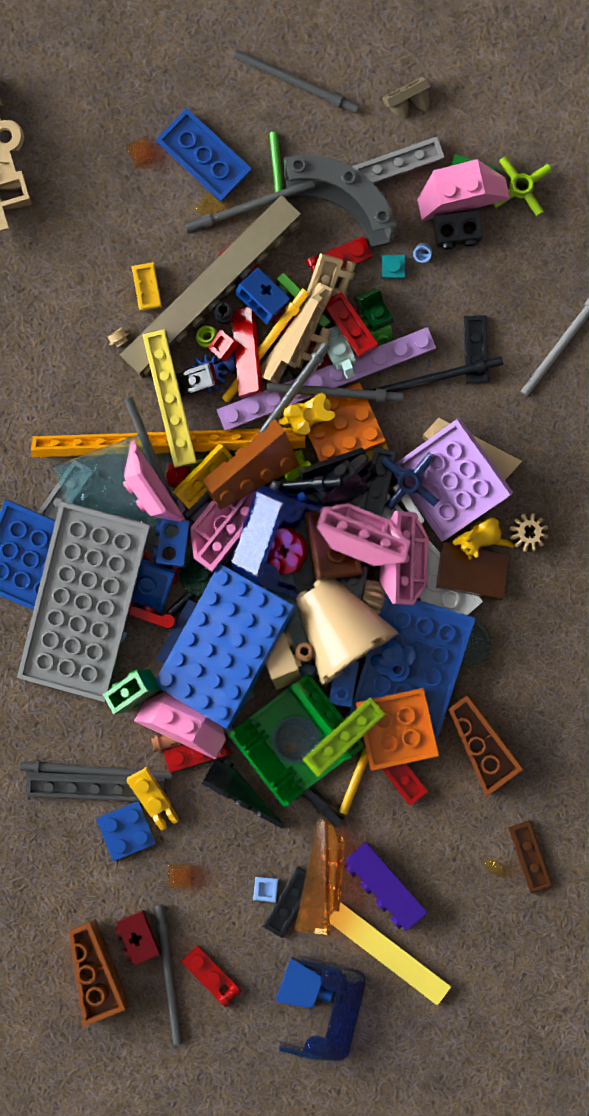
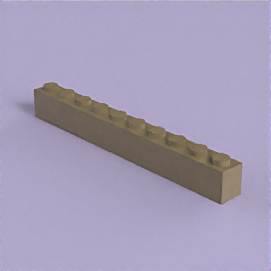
[120,195,302,377]

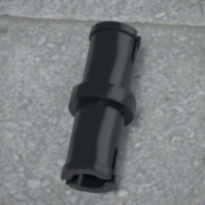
[215,302,233,325]
[302,785,345,828]

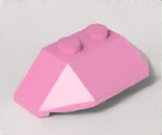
[417,159,510,222]
[123,440,186,522]
[190,491,266,572]
[317,503,410,566]
[380,511,429,605]
[134,692,226,759]

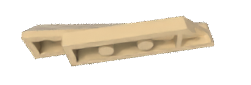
[260,283,334,383]

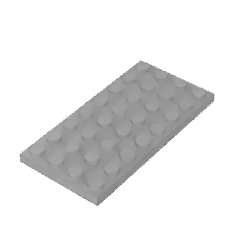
[17,501,151,702]

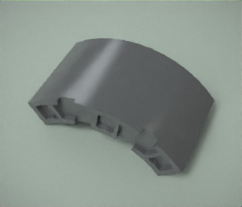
[284,155,396,248]

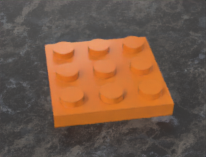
[308,382,386,462]
[356,688,439,771]

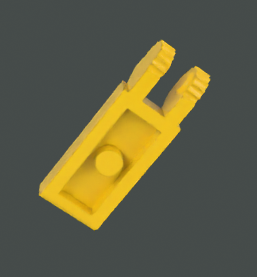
[127,767,179,831]

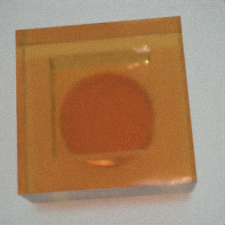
[125,137,156,167]
[168,864,192,888]

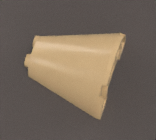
[295,579,398,685]

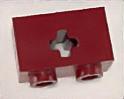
[114,910,161,965]

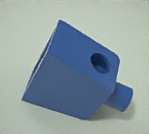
[276,957,333,1008]

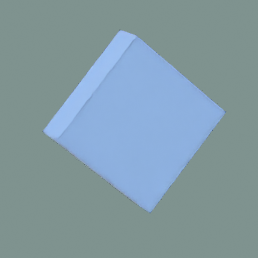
[253,877,278,902]

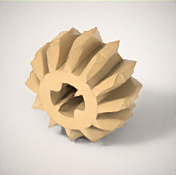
[509,513,548,552]
[361,580,386,615]

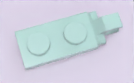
[319,326,356,379]

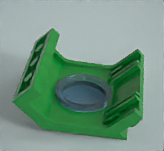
[228,673,364,807]

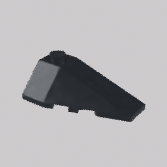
[201,757,284,829]

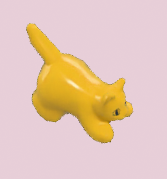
[279,393,335,437]
[452,517,514,560]

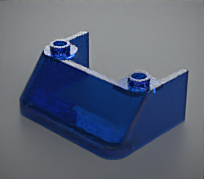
[231,486,325,597]
[279,956,366,1061]

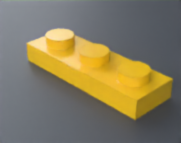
[172,444,233,509]

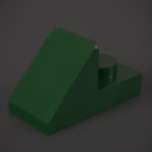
[353,288,394,332]

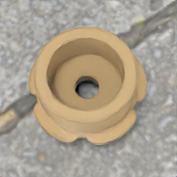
[108,327,129,347]

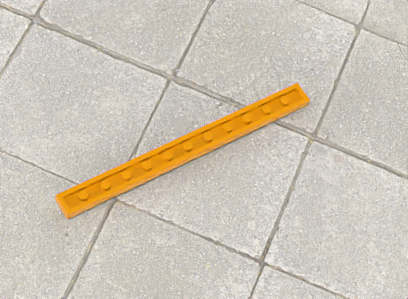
[31,428,305,458]

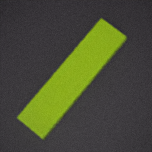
[303,697,386,776]

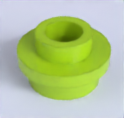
[196,326,218,348]

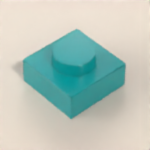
[382,255,405,279]

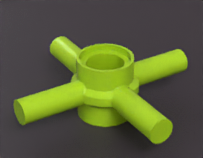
[492,156,552,216]

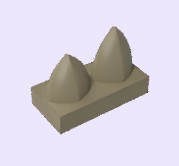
[382,77,430,118]

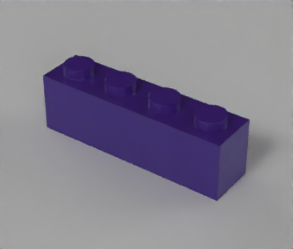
[345,842,427,931]

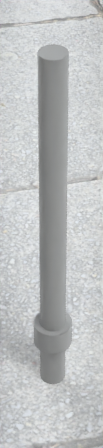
[520,298,589,397]

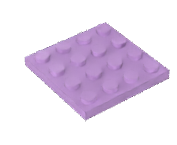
[393,417,513,542]

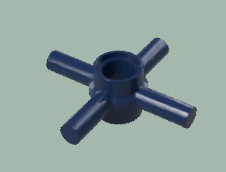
[381,452,439,510]

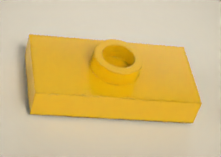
[132,262,162,312]

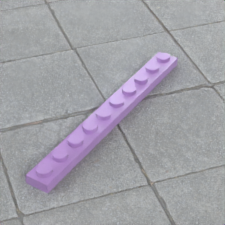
[217,327,436,432]

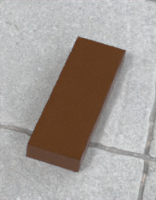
[508,820,552,893]

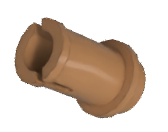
[295,643,314,663]
[151,735,181,753]

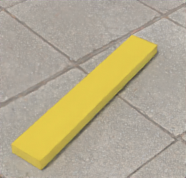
[143,329,197,468]
[327,902,451,1006]

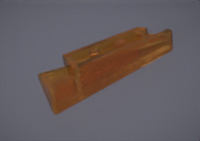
[295,819,345,935]

